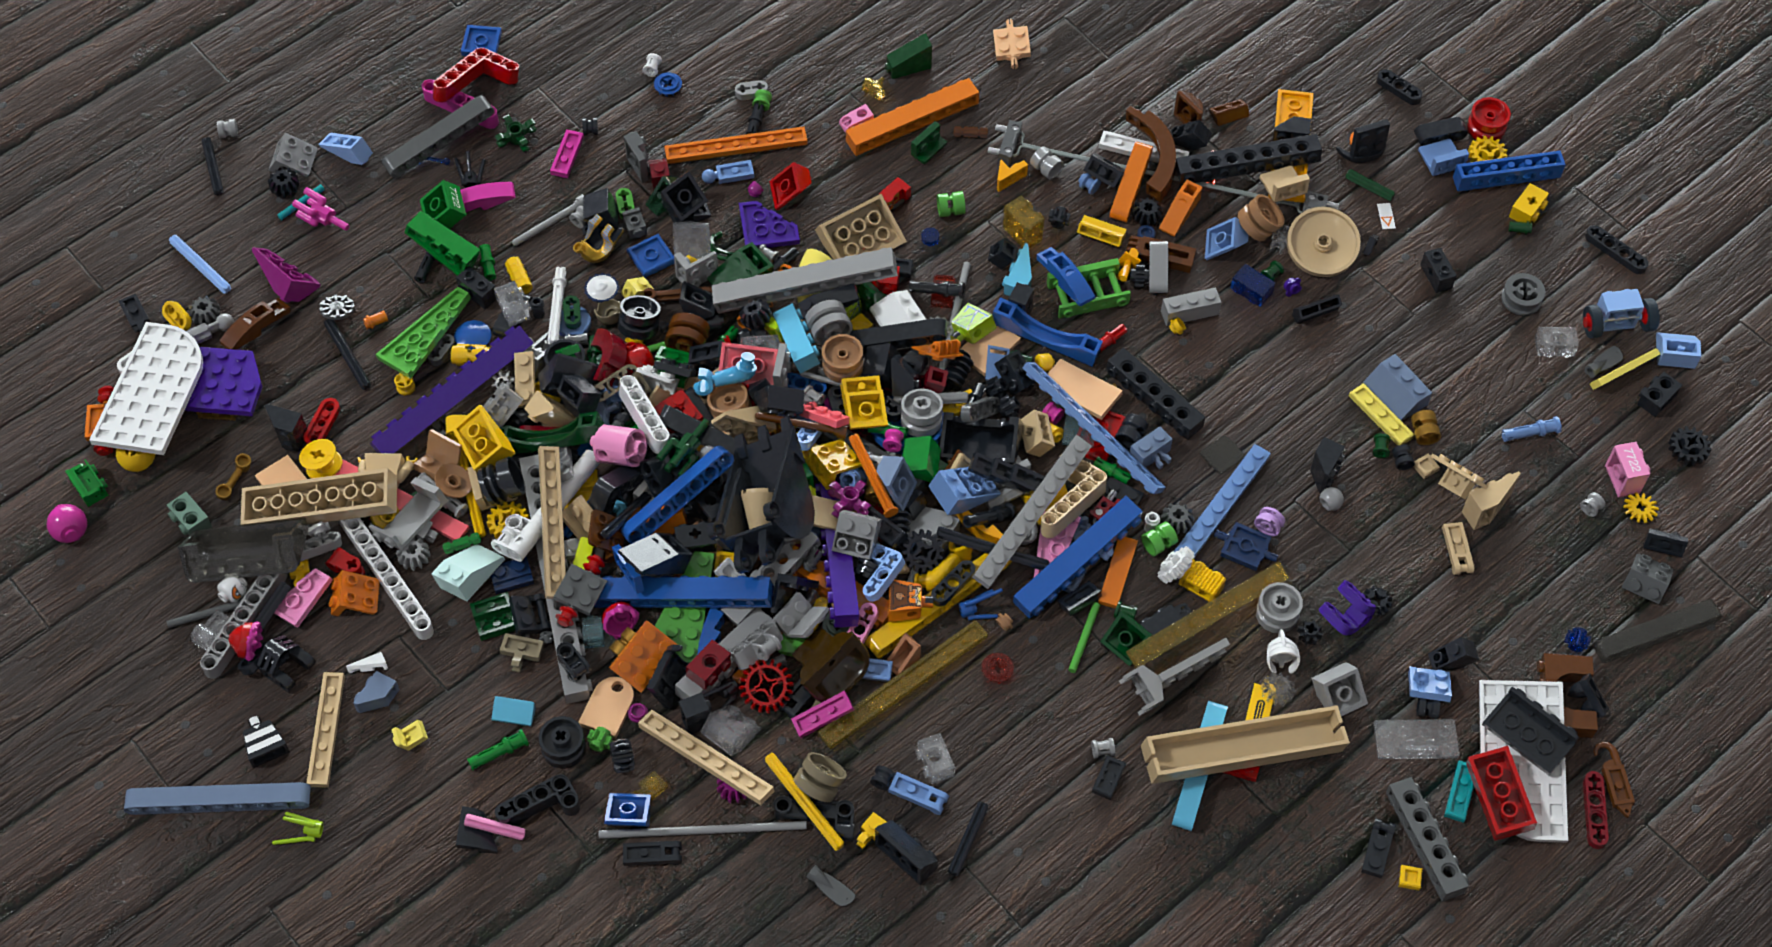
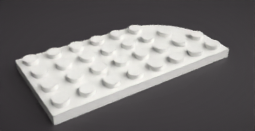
[89,322,203,455]
[1479,680,1568,843]

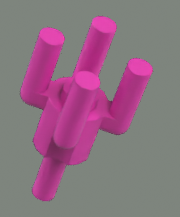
[292,187,350,231]

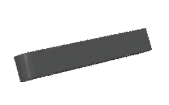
[382,95,494,178]

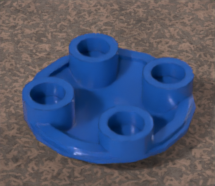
[454,320,492,350]

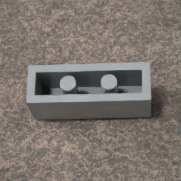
[1161,287,1221,326]

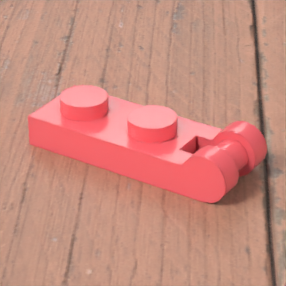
[799,401,850,428]

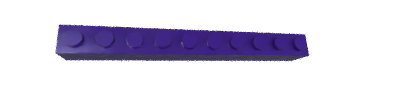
[370,326,533,454]
[813,473,859,628]

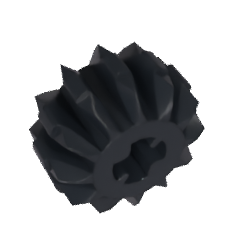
[268,167,300,198]
[1132,196,1163,227]
[739,299,772,330]
[610,739,635,774]

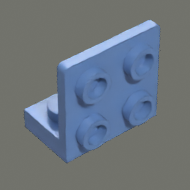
[1418,139,1469,176]

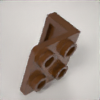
[588,509,625,563]

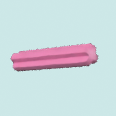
[464,814,525,840]

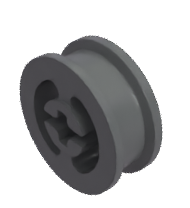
[1501,273,1546,316]

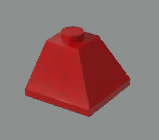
[769,162,812,210]

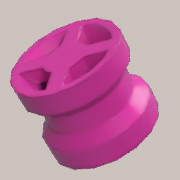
[1042,401,1065,425]
[883,429,904,452]

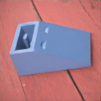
[928,467,1001,515]

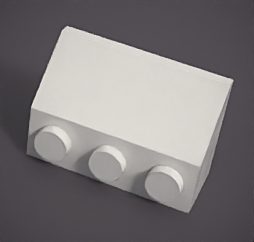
[870,290,926,350]

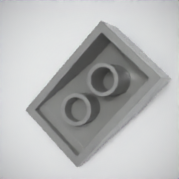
[906,507,960,560]

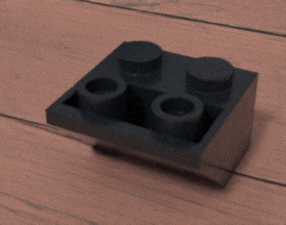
[557,374,602,418]
[1310,437,1346,494]

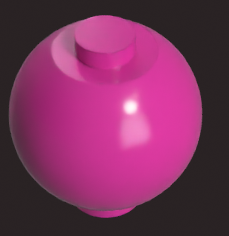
[46,504,87,543]

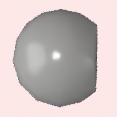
[1319,487,1344,511]

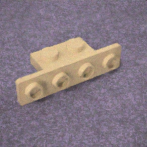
[1430,454,1488,500]

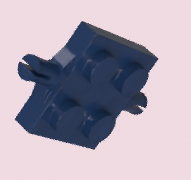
[1214,522,1279,571]

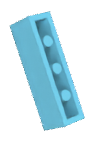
[773,303,820,374]

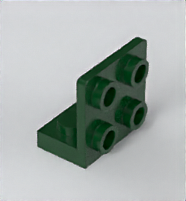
[856,282,886,313]

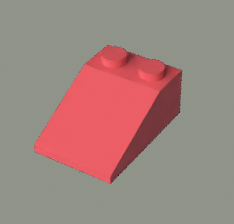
[719,342,778,385]

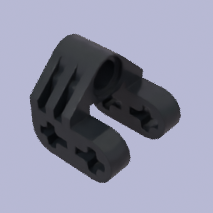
[257,635,316,692]

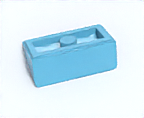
[492,696,536,726]

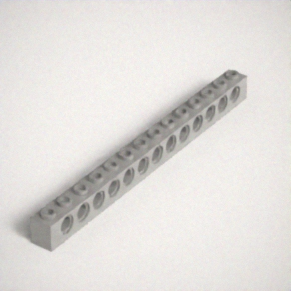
[519,455,593,704]

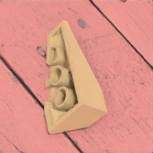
[711,406,777,442]

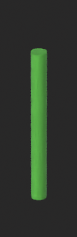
[1068,602,1101,673]

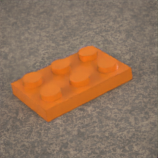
[609,620,678,693]

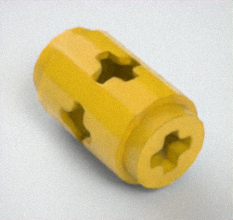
[451,344,491,366]

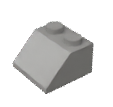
[1312,662,1368,716]

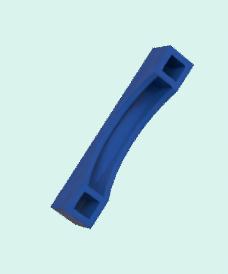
[992,297,1103,367]

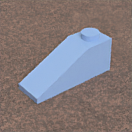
[319,133,373,165]

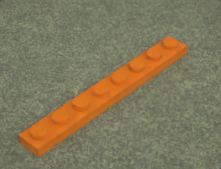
[664,126,807,164]

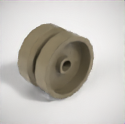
[793,752,847,802]

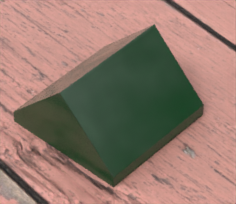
[1100,610,1153,666]

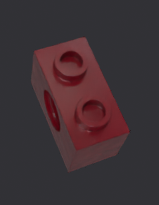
[686,639,731,690]

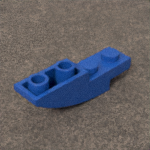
[1037,247,1095,306]

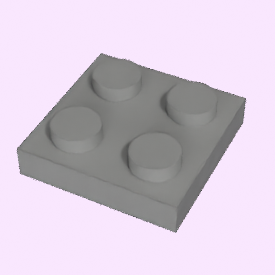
[773,343,792,388]

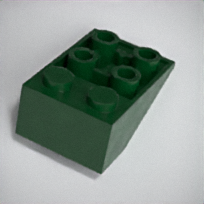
[707,242,774,285]

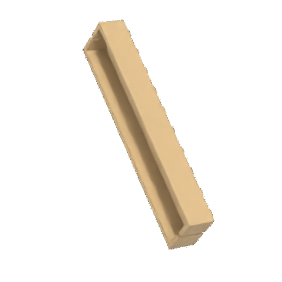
[1141,705,1350,784]

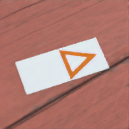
[1377,203,1396,229]

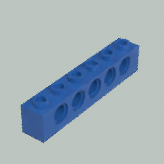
[1453,151,1566,191]

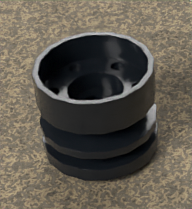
[477,456,526,506]

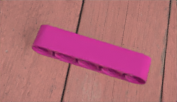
[422,79,499,129]

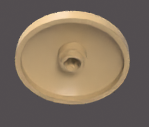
[1287,207,1361,277]

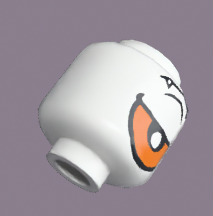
[217,574,248,603]

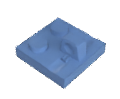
[1408,666,1452,702]

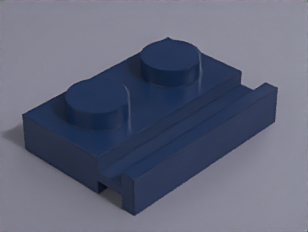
[491,557,534,594]

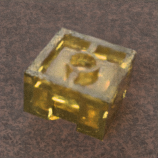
[1003,195,1044,248]

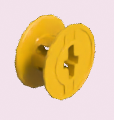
[299,439,342,479]

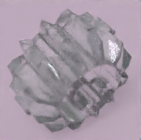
[1261,671,1296,706]

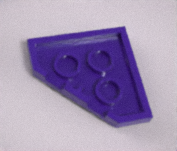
[739,201,800,248]

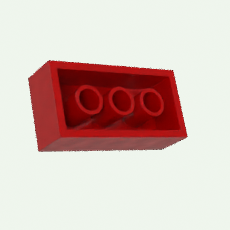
[1466,746,1537,841]

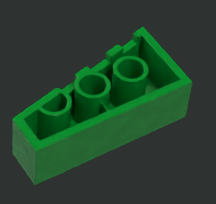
[404,211,481,276]

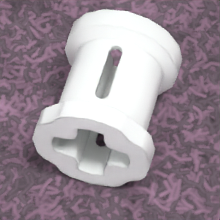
[643,53,662,77]

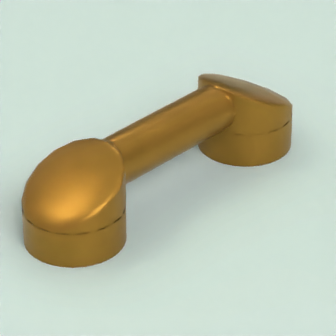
[216,453,251,500]

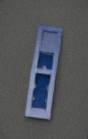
[697,608,725,655]

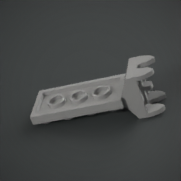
[1119,638,1230,716]

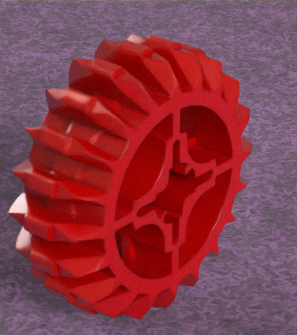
[739,659,794,713]

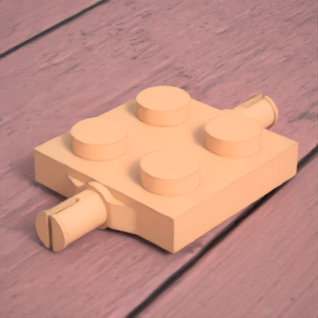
[993,19,1031,69]

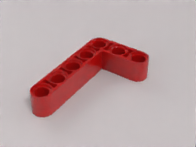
[433,48,519,103]

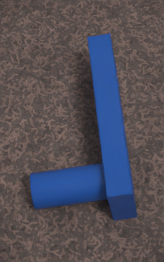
[612,544,644,594]

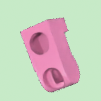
[839,104,874,133]

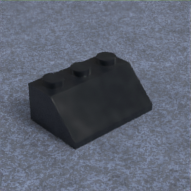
[538,353,600,397]
[875,820,938,885]

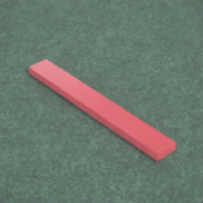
[336,459,470,540]

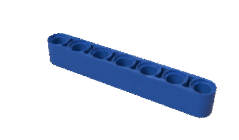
[621,446,734,544]

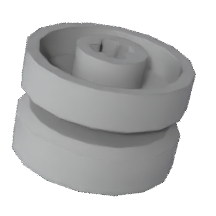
[805,300,852,346]
[901,389,943,437]
[1256,582,1303,633]

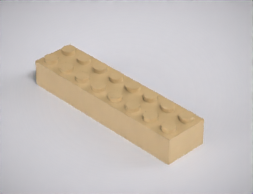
[241,468,397,532]

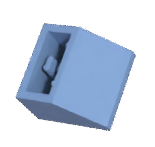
[1656,332,1701,369]

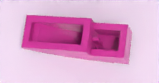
[460,182,515,212]

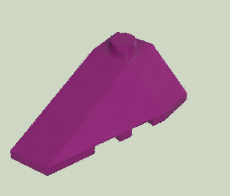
[252,247,321,303]

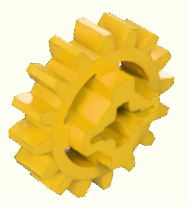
[1468,136,1507,162]
[487,501,529,539]

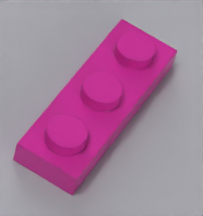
[550,129,584,178]
[791,691,855,738]

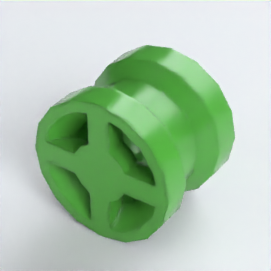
[752,89,772,111]

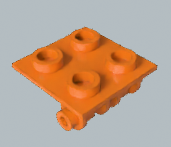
[911,339,964,361]

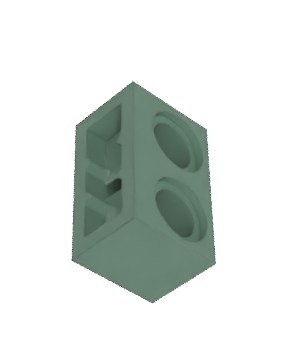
[167,492,212,540]

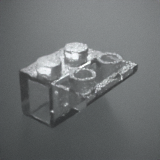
[700,705,761,756]

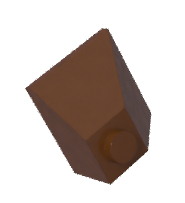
[1174,90,1203,124]

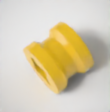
[394,373,415,396]

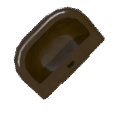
[791,626,870,703]

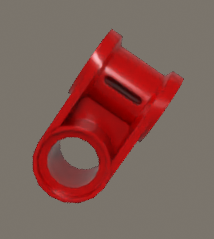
[325,547,365,575]

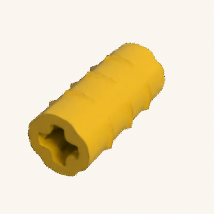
[505,257,533,294]

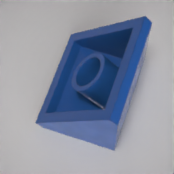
[604,793,651,827]

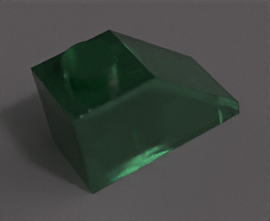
[645,176,678,216]

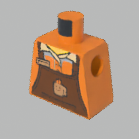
[888,579,933,622]

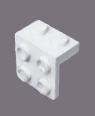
[636,365,680,395]

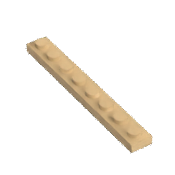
[538,446,566,599]
[638,710,774,805]

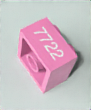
[1605,442,1650,498]

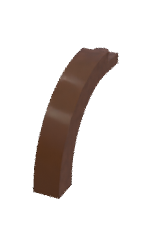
[1126,106,1176,202]

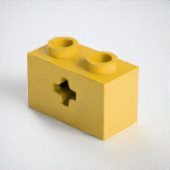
[1509,183,1549,223]

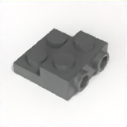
[623,131,649,183]

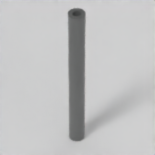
[166,599,242,628]

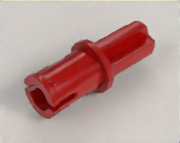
[1099,324,1127,353]

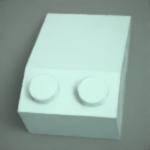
[432,544,505,601]

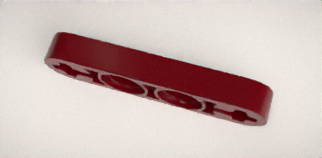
[1583,771,1609,850]

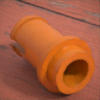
[363,310,388,329]

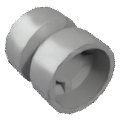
[1030,146,1064,180]

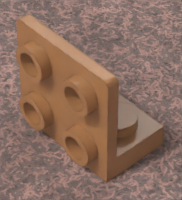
[413,429,462,481]

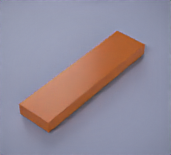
[1098,537,1138,609]

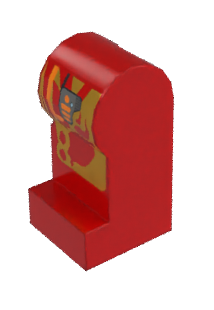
[879,177,911,210]

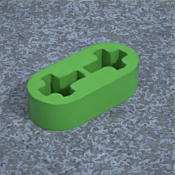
[616,188,635,219]

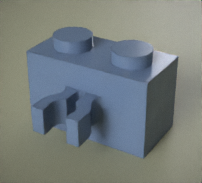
[1130,426,1172,470]

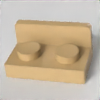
[562,495,593,541]

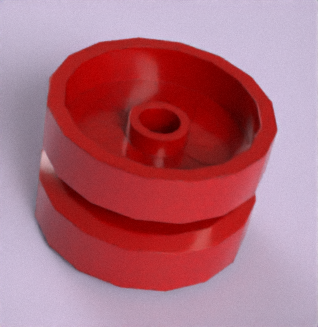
[1467,97,1511,141]

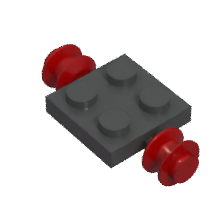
[553,555,607,627]

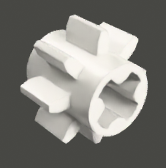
[492,370,515,389]

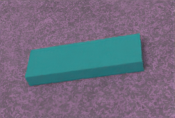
[1444,760,1474,823]

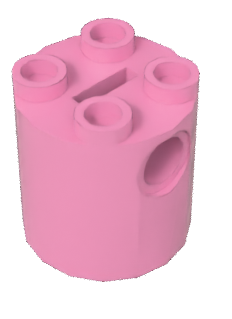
[590,425,647,467]

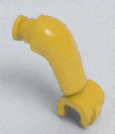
[914,541,973,592]

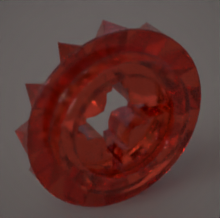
[982,653,1014,684]

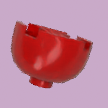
[623,342,654,376]

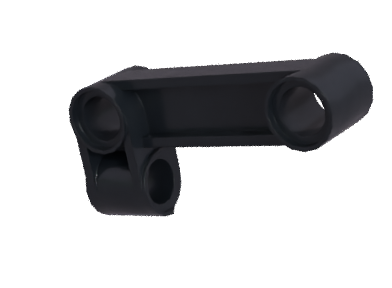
[773,796,854,842]

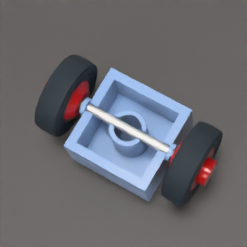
[1583,289,1660,338]

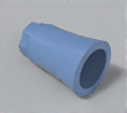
[839,466,868,490]

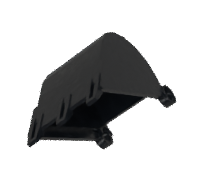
[707,416,815,574]

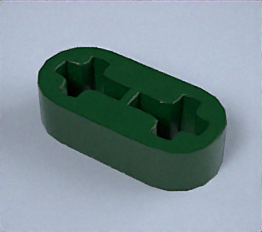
[563,295,582,329]

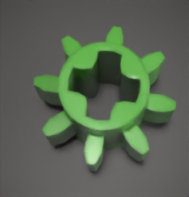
[587,727,613,752]

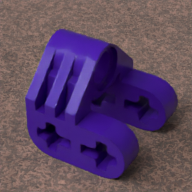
[1319,580,1376,636]

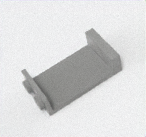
[369,477,448,550]

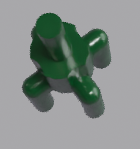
[656,419,710,477]

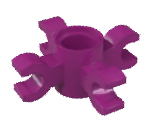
[827,480,871,519]

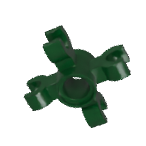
[495,114,537,152]

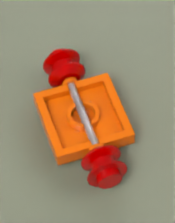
[85,386,114,456]

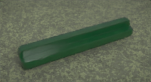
[1345,169,1395,201]

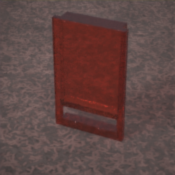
[930,274,956,308]

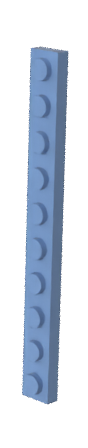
[1022,362,1166,494]

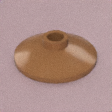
[434,464,472,498]

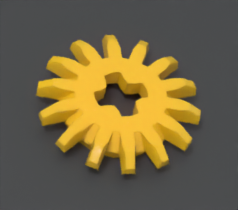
[1623,492,1659,523]

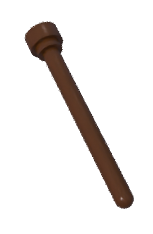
[755,412,848,440]

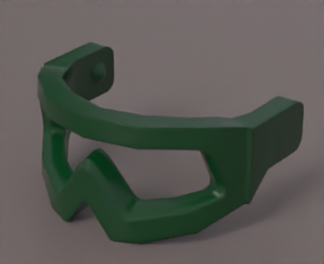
[710,231,733,261]

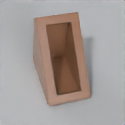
[887,633,921,677]

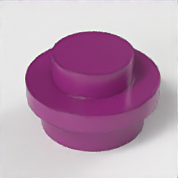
[628,703,648,723]

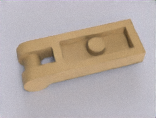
[1442,522,1474,575]

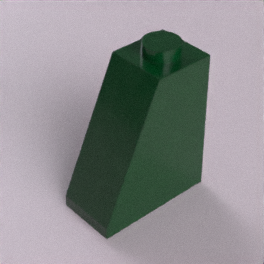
[884,33,932,79]

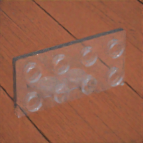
[1373,719,1460,759]

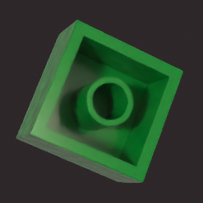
[420,180,466,229]

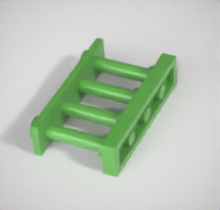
[1047,258,1131,319]

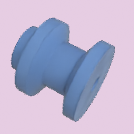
[1078,173,1101,195]

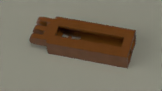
[1126,235,1196,273]

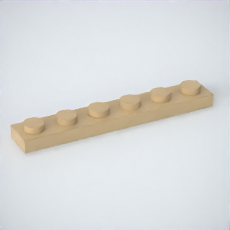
[307,672,345,787]

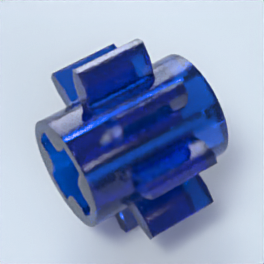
[1564,627,1591,652]

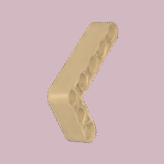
[1041,454,1107,538]

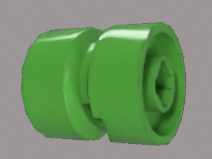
[937,191,966,217]
[1141,521,1178,556]

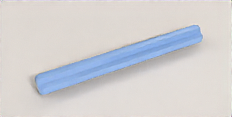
[169,234,231,294]

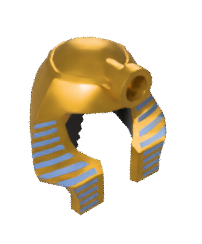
[573,214,624,263]

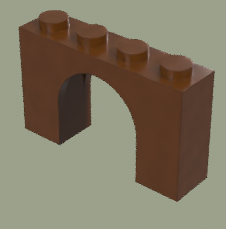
[1537,653,1598,738]

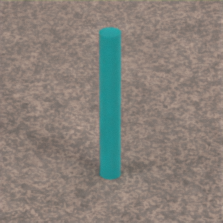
[277,184,325,220]

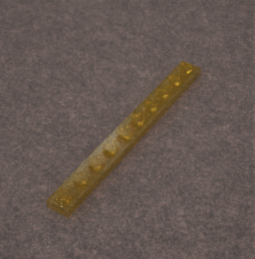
[1126,562,1289,668]
[818,620,988,750]

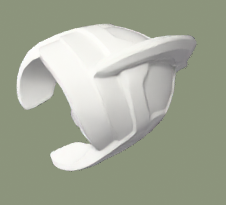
[1267,629,1300,674]

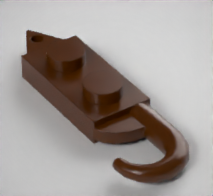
[1593,742,1635,818]

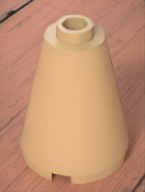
[741,488,774,530]

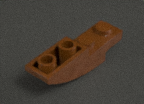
[219,298,291,350]

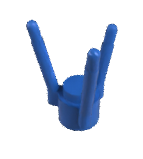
[958,588,1003,621]

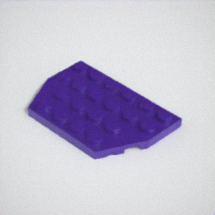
[184,347,263,416]

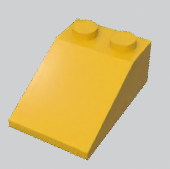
[452,405,515,472]

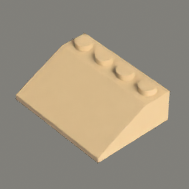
[815,194,907,259]

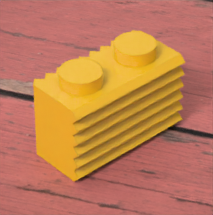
[1179,559,1226,604]

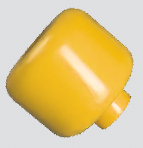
[1034,353,1055,372]

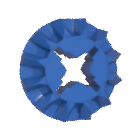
[654,72,682,97]

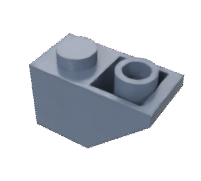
[353,671,400,713]

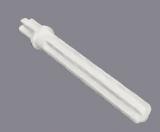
[548,267,567,345]

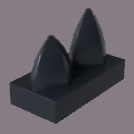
[1643,528,1688,557]
[1567,673,1609,718]

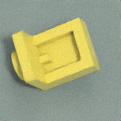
[621,277,654,298]
[392,720,428,751]

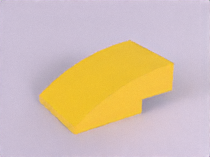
[840,376,888,429]

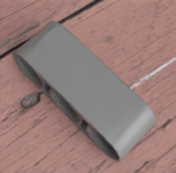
[1149,241,1168,293]

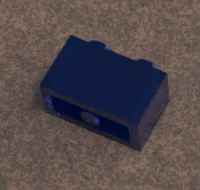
[1231,264,1275,307]

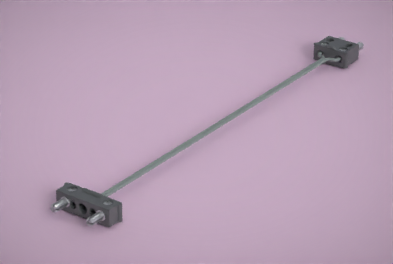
[988,120,1339,214]

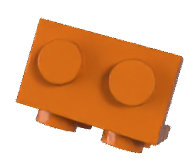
[329,570,379,616]

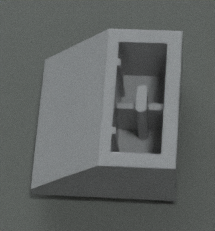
[831,510,882,560]

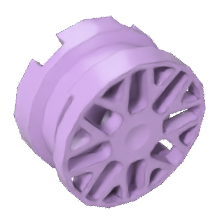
[1254,507,1286,536]

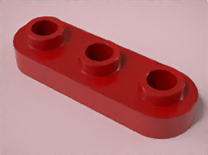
[303,398,340,445]

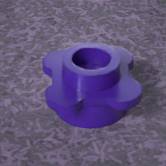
[1284,278,1302,297]

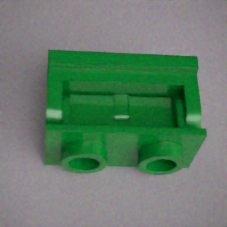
[65,459,109,507]

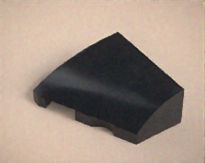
[456,806,498,854]

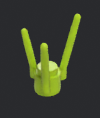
[272,812,324,845]

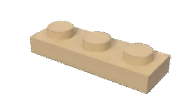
[514,351,536,408]

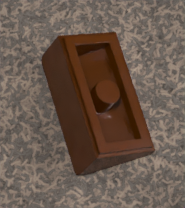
[1209,99,1249,126]

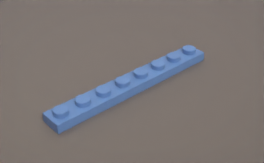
[1174,444,1271,560]

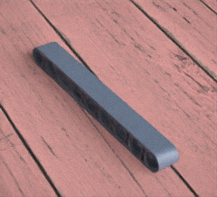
[124,782,311,815]

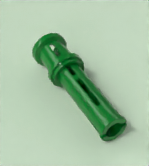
[467,729,529,770]

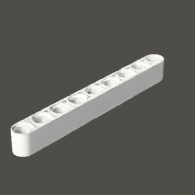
[338,518,434,640]

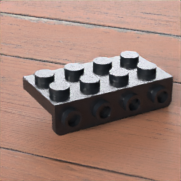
[1482,687,1579,776]

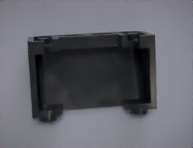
[940,412,1024,465]

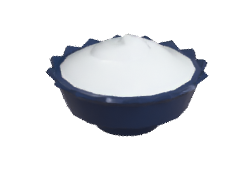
[583,273,620,303]

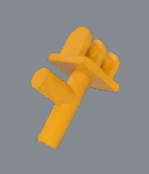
[1116,248,1141,282]

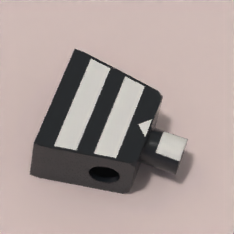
[243,716,290,768]

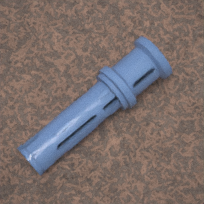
[1501,416,1562,442]

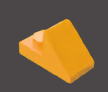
[997,160,1028,192]

